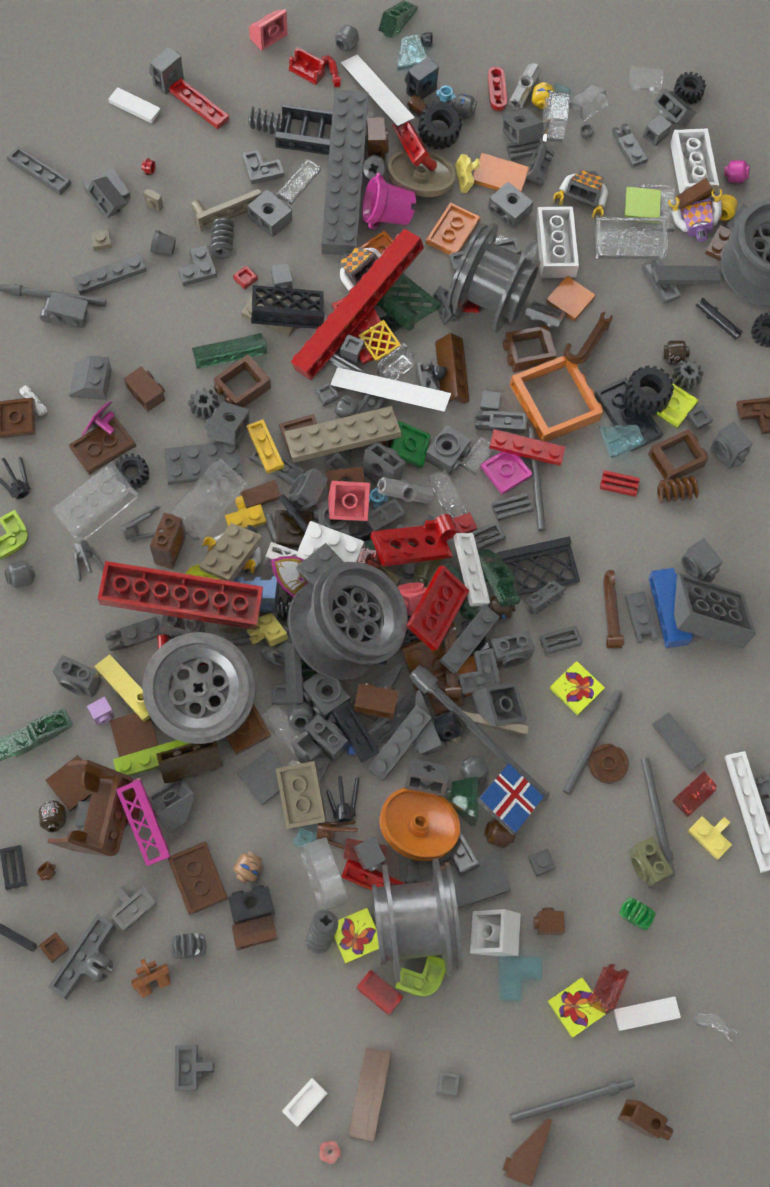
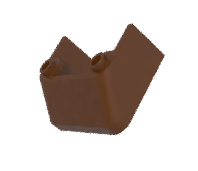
[48,760,134,856]

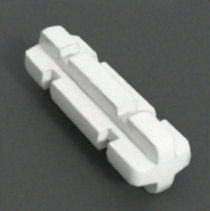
[19,385,47,416]

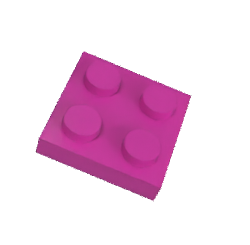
[480,452,532,495]

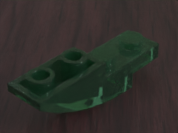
[477,549,521,607]
[0,708,73,761]

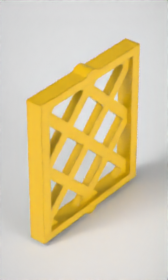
[359,320,401,362]

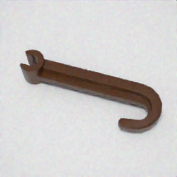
[564,312,613,364]
[603,570,624,649]
[444,622,461,698]

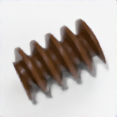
[657,476,699,504]

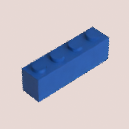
[648,568,693,648]

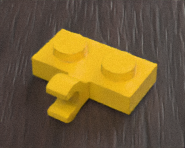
[225,496,267,529]

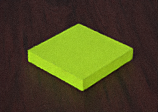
[624,187,661,222]

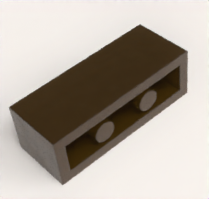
[156,741,223,784]

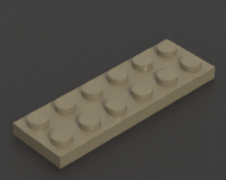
[284,406,401,463]

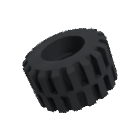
[418,101,463,149]
[625,365,674,416]

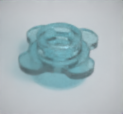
[293,827,316,851]

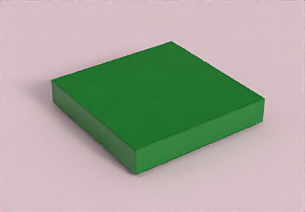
[390,420,431,469]

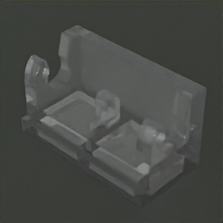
[377,343,415,380]

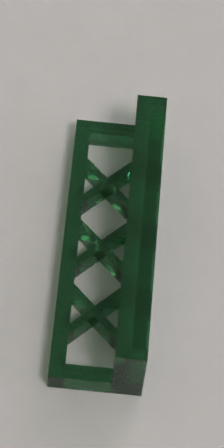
[192,333,267,369]

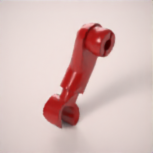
[321,55,341,87]

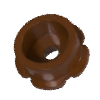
[37,861,56,881]

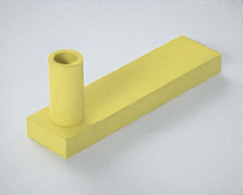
[94,654,151,722]

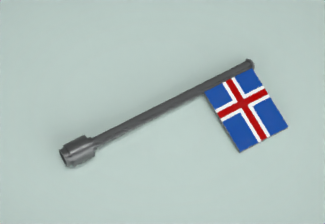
[409,665,550,835]

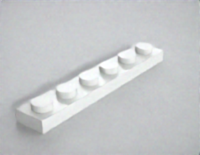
[724,751,770,873]

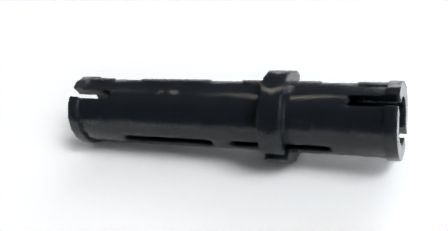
[696,298,743,340]

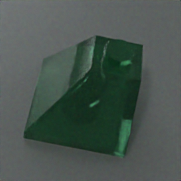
[447,777,478,826]

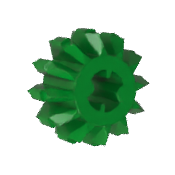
[619,897,656,930]

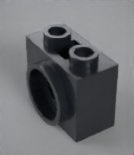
[405,56,439,99]

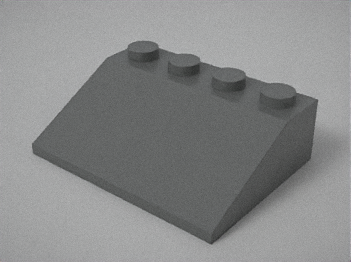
[674,573,756,649]

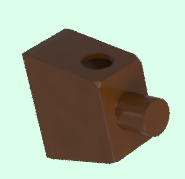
[618,1099,673,1141]

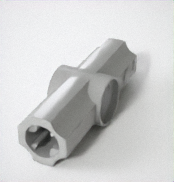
[509,63,541,110]
[377,477,434,504]

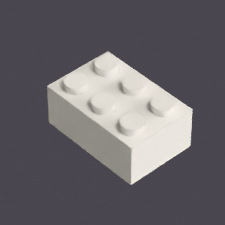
[296,521,365,563]

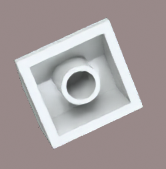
[470,909,521,957]

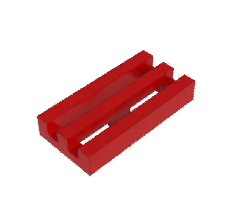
[600,470,640,497]

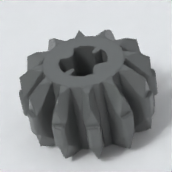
[672,359,703,391]
[188,388,220,420]
[170,933,207,959]

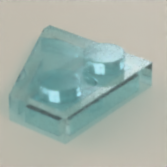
[397,34,427,71]
[599,425,646,459]

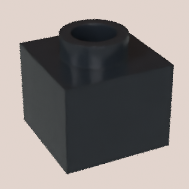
[435,711,462,742]

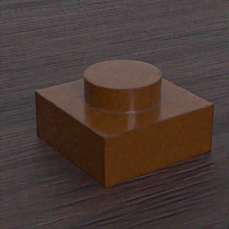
[39,932,69,963]

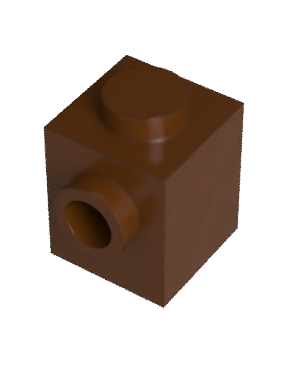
[533,907,565,935]

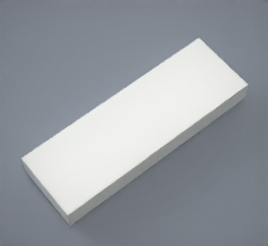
[108,87,161,123]
[613,997,681,1031]

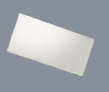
[282,1078,328,1127]

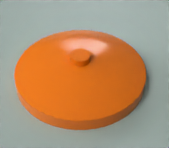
[379,788,460,861]

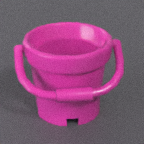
[362,173,416,230]

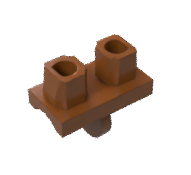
[131,958,171,998]

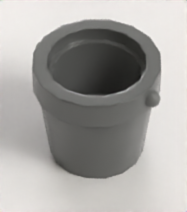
[150,230,176,255]

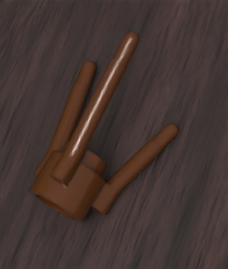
[317,820,358,853]

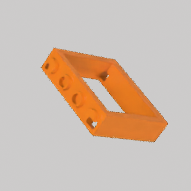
[510,356,603,442]

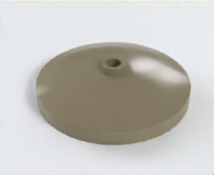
[387,150,456,197]

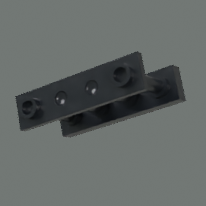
[275,104,333,155]

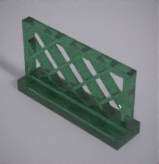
[376,273,441,331]

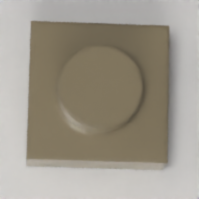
[143,188,163,211]
[91,230,112,251]

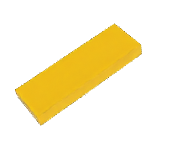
[246,419,284,474]

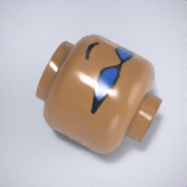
[233,851,264,884]

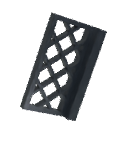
[251,285,325,329]
[494,536,580,597]

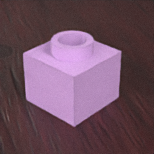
[87,697,115,725]

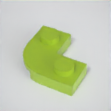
[0,510,28,560]
[395,956,446,997]

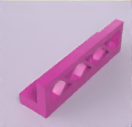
[116,778,170,866]

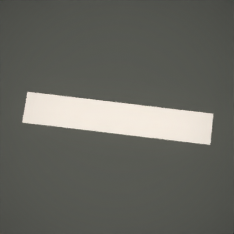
[341,55,415,126]
[330,367,451,412]

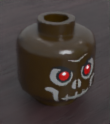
[663,340,690,364]
[39,800,66,833]

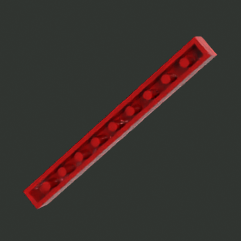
[291,228,424,380]

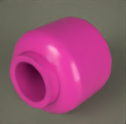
[724,160,750,183]

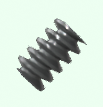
[248,106,285,134]
[363,155,385,179]
[210,218,234,259]
[305,910,339,954]

